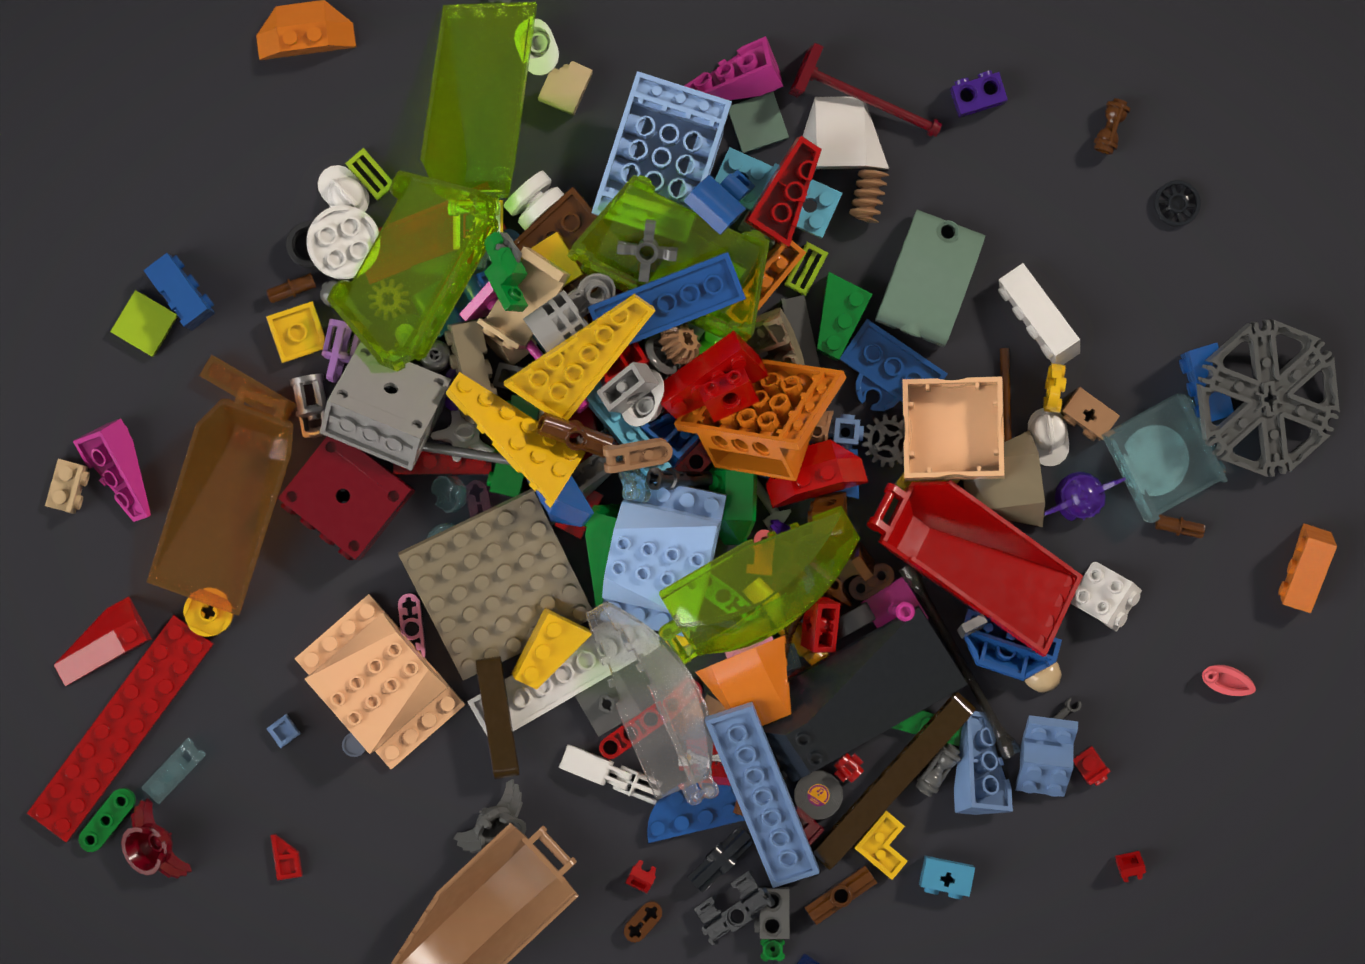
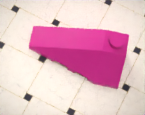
[684,36,783,100]
[73,418,151,522]

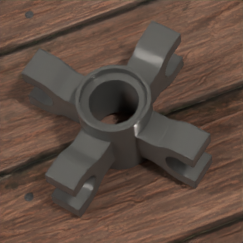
[616,219,678,283]

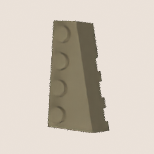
[445,319,498,424]

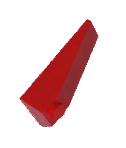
[54,597,152,686]

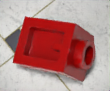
[1073,746,1111,786]

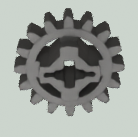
[861,415,905,468]

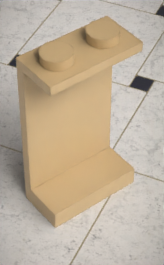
[477,247,570,351]

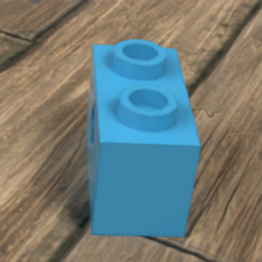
[919,856,975,900]

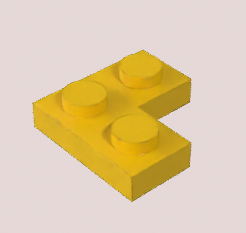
[854,810,908,880]

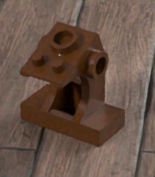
[820,542,875,607]

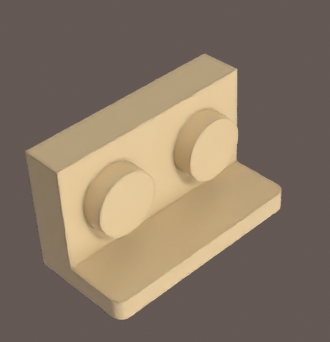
[45,459,90,514]

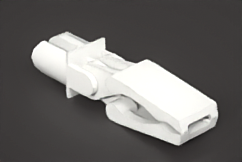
[559,744,664,805]

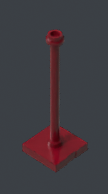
[788,43,942,137]

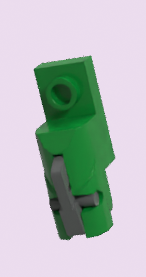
[484,231,528,312]

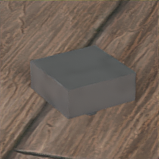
[957,614,987,638]

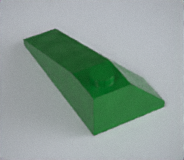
[584,504,621,611]

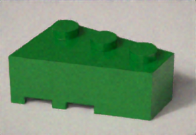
[816,272,872,362]

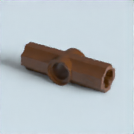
[536,412,613,458]
[804,865,877,925]

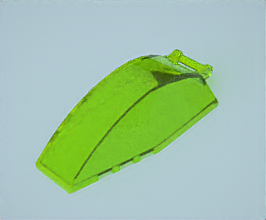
[658,506,860,664]

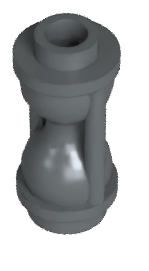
[915,743,962,797]

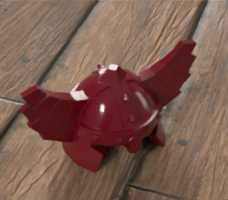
[121,798,192,879]

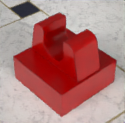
[1115,851,1146,882]
[625,860,656,893]

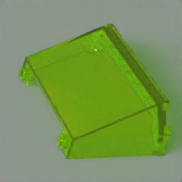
[327,170,499,372]
[567,175,770,342]

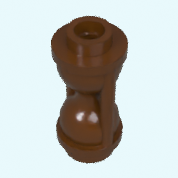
[1094,98,1131,155]

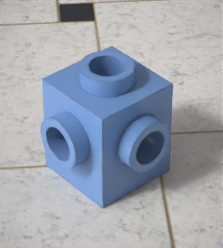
[828,414,864,450]

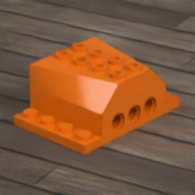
[674,359,847,481]

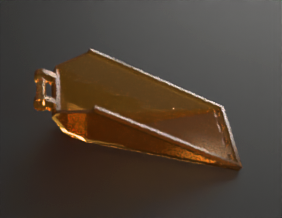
[147,384,293,616]

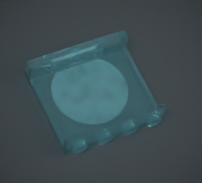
[1102,393,1228,523]

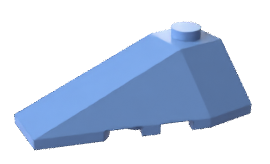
[954,711,1013,815]

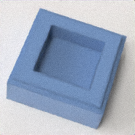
[266,714,301,748]

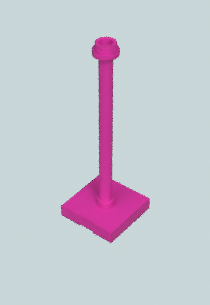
[460,282,589,413]
[861,576,928,628]

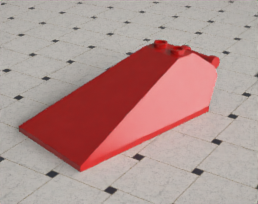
[867,480,1083,657]

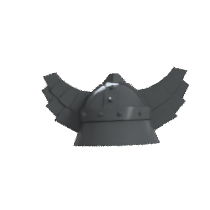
[453,779,526,854]

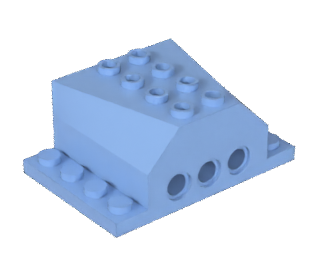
[591,71,732,244]
[600,474,727,639]

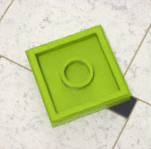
[110,290,178,357]

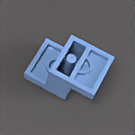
[1015,715,1078,797]

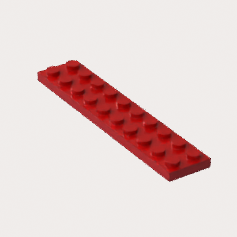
[27,615,214,842]

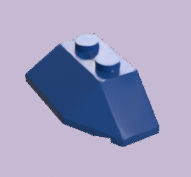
[526,476,594,527]
[964,609,1062,681]

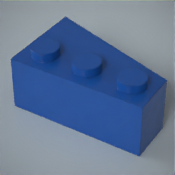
[143,253,215,331]
[1179,342,1234,422]

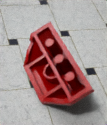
[766,439,868,509]

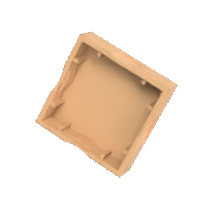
[903,377,1005,481]

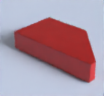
[270,834,303,880]

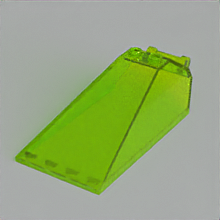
[420,2,537,216]

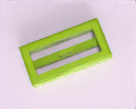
[345,148,396,201]
[784,242,828,297]

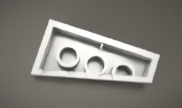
[998,263,1080,365]

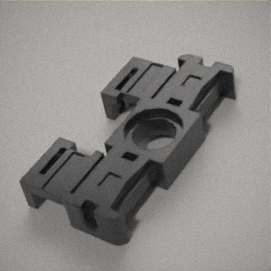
[694,870,775,945]

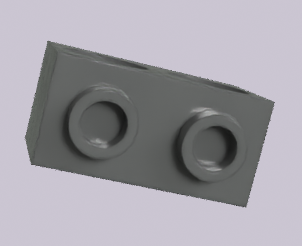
[754,887,790,939]

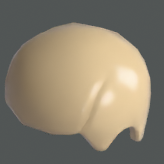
[1025,662,1062,693]

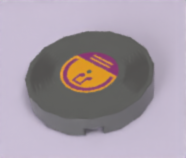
[794,770,843,819]

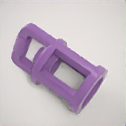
[321,319,363,383]

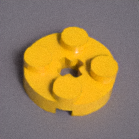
[1043,363,1066,413]
[183,587,234,637]

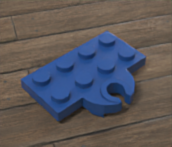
[839,319,948,411]

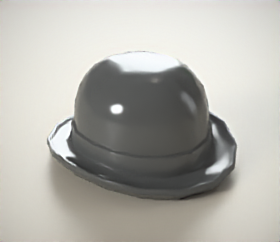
[643,332,681,375]

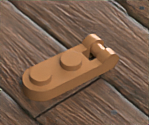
[603,438,673,473]

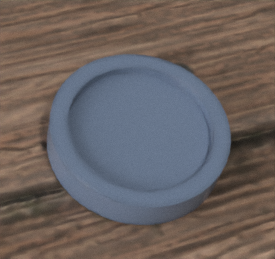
[342,733,366,757]

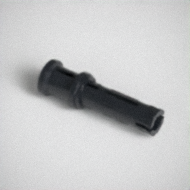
[646,468,713,490]

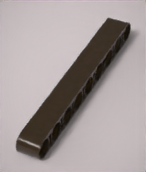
[812,692,976,870]

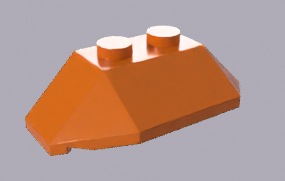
[256,0,356,60]

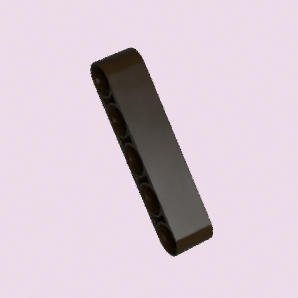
[476,656,520,779]

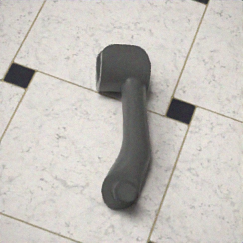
[1053,697,1081,719]

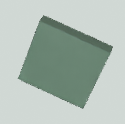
[729,92,789,154]

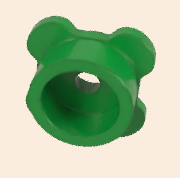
[760,939,785,961]

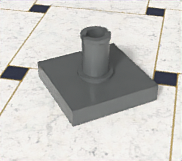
[575,671,641,737]

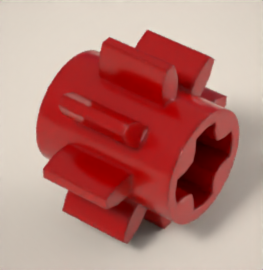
[834,753,864,783]

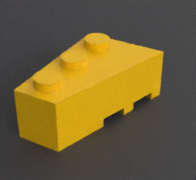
[512,608,592,690]

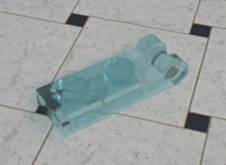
[141,738,207,804]

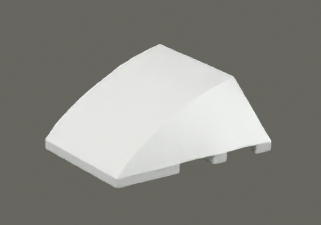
[803,97,889,171]

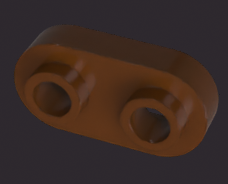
[848,563,894,601]

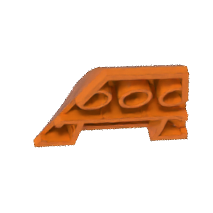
[696,635,791,726]

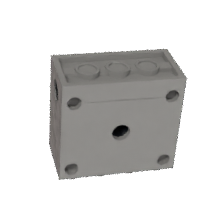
[320,342,452,471]

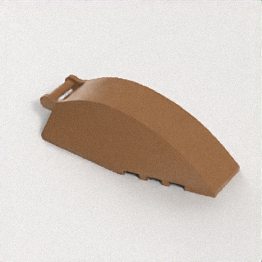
[391,823,579,964]

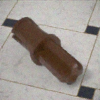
[267,273,316,303]
[1155,514,1205,538]

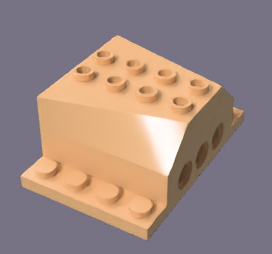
[295,594,466,769]

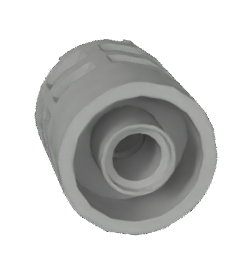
[523,273,615,352]

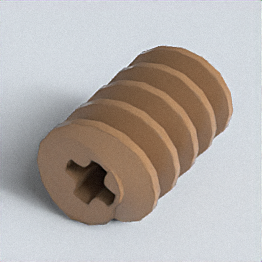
[849,170,889,223]

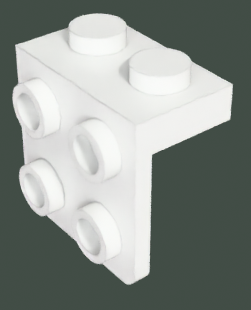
[1071,562,1142,632]

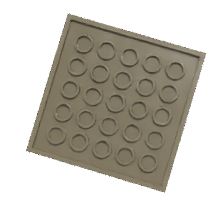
[398,489,596,680]

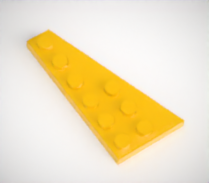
[503,294,655,420]

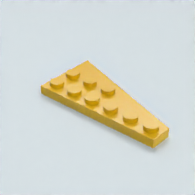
[445,372,586,508]

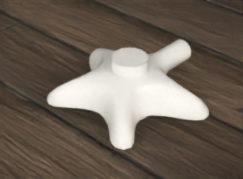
[431,410,495,462]

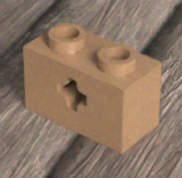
[1060,387,1120,441]

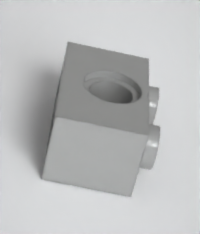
[596,362,659,413]

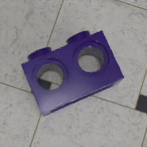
[950,70,1008,118]

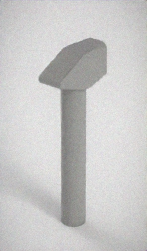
[757,478,791,532]

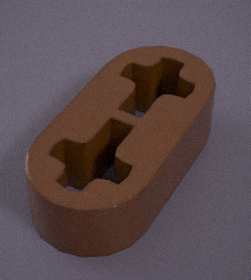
[624,900,662,943]

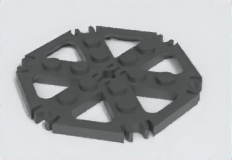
[1196,319,1340,477]

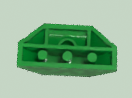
[709,465,757,545]

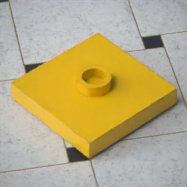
[521,232,584,287]
[266,301,325,363]

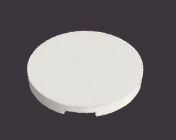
[307,205,381,279]

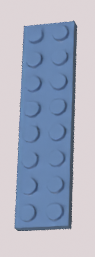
[705,702,819,888]

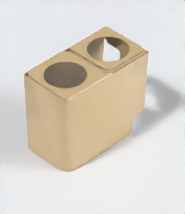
[538,61,593,116]

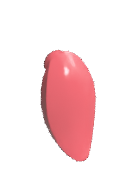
[1202,665,1256,696]

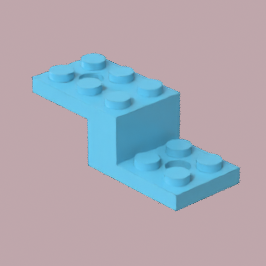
[715,147,842,239]

